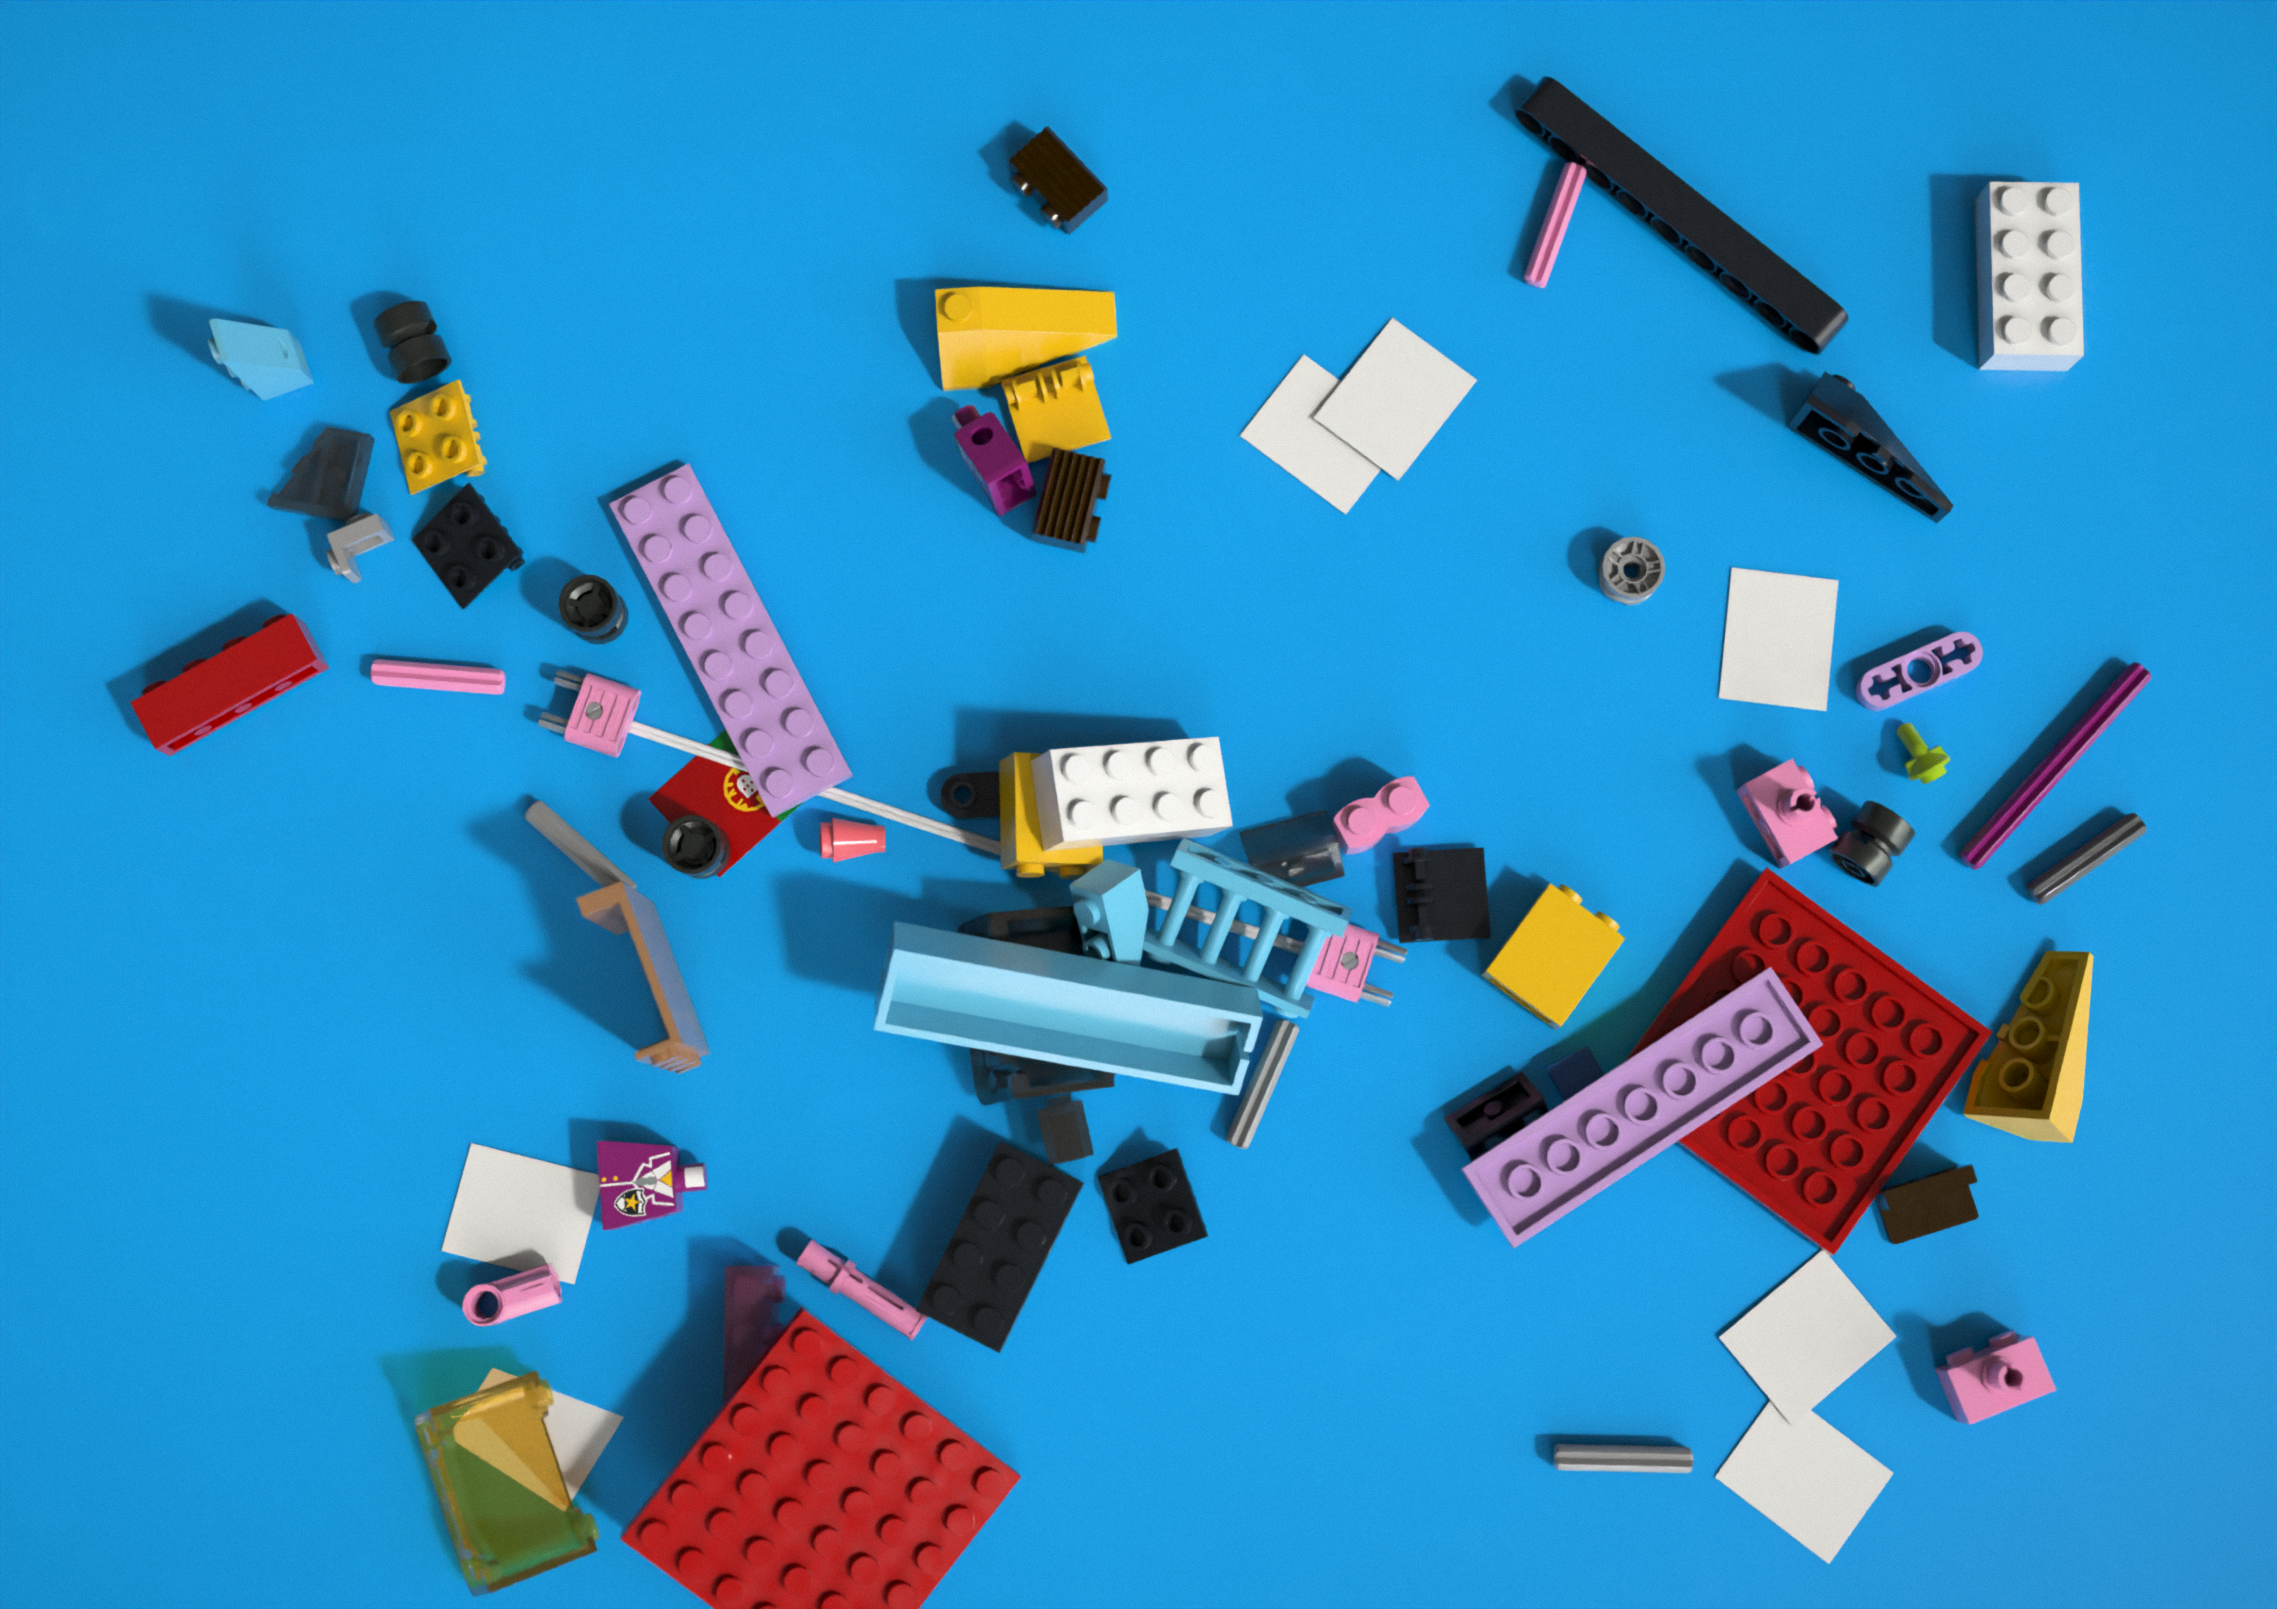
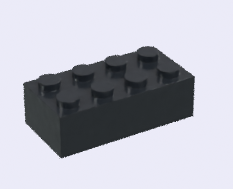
[915,1141,1085,1353]

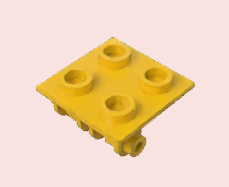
[1001,355,1111,464]
[390,380,487,495]

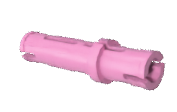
[796,1239,927,1341]

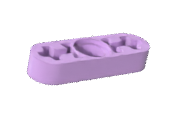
[1855,632,1983,711]

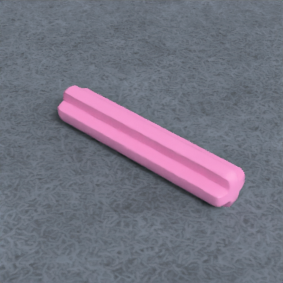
[1524,162,1587,288]
[370,659,506,695]

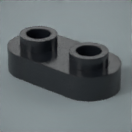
[940,771,1000,821]

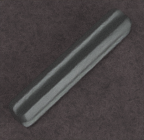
[2026,813,2147,905]

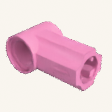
[463,1263,563,1326]

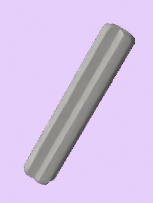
[524,800,637,890]
[1226,1019,1299,1149]
[1553,1444,1693,1473]

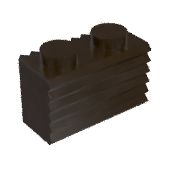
[1009,126,1108,235]
[1032,448,1112,554]

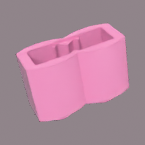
[1330,776,1430,855]

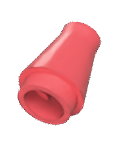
[819,818,886,863]

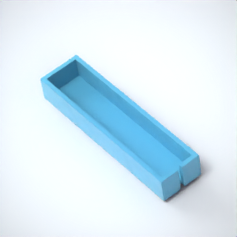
[874,921,1263,1096]

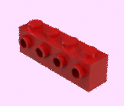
[130,613,329,756]

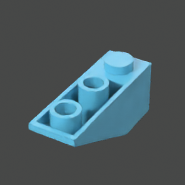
[208,318,314,401]
[1069,859,1149,967]

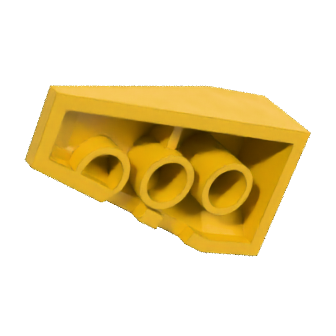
[935,287,1117,391]
[1963,951,2093,1143]

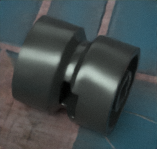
[373,301,452,384]
[559,575,628,644]
[1828,800,1915,887]
[662,815,731,879]

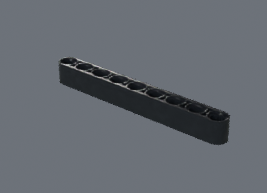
[1514,76,1849,355]

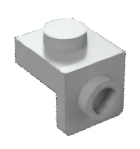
[326,513,395,584]

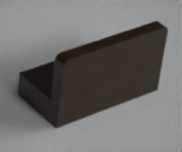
[1874,1164,1979,1244]

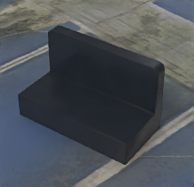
[1444,1071,1549,1162]

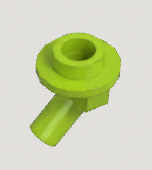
[1896,723,1951,784]

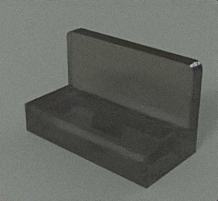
[1240,810,1345,887]

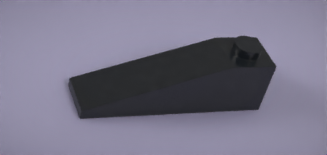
[1787,372,1954,523]

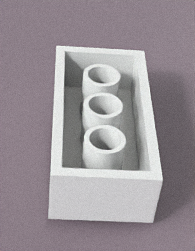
[1975,182,2084,371]
[1030,737,1233,852]

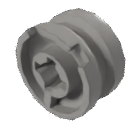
[1597,537,1665,606]

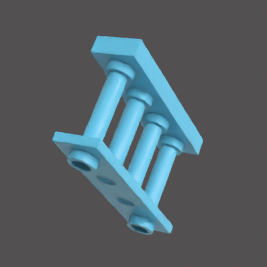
[1143,838,1353,1019]

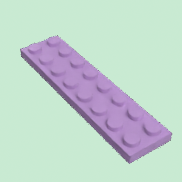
[609,463,853,818]
[1460,967,1823,1248]

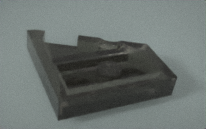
[267,427,375,522]

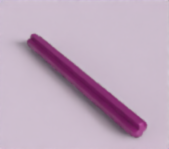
[1958,662,2151,870]

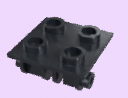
[412,483,525,609]
[1393,847,1491,943]
[1097,1148,1208,1265]

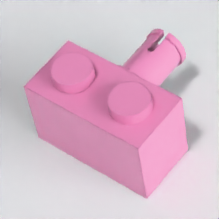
[1736,758,1838,869]
[1935,1330,2056,1425]

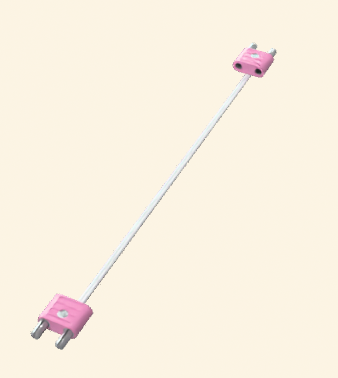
[538,670,1407,1007]

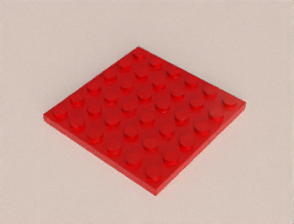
[1623,867,1992,1255]
[620,1306,1021,1609]

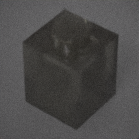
[1037,1094,1095,1166]

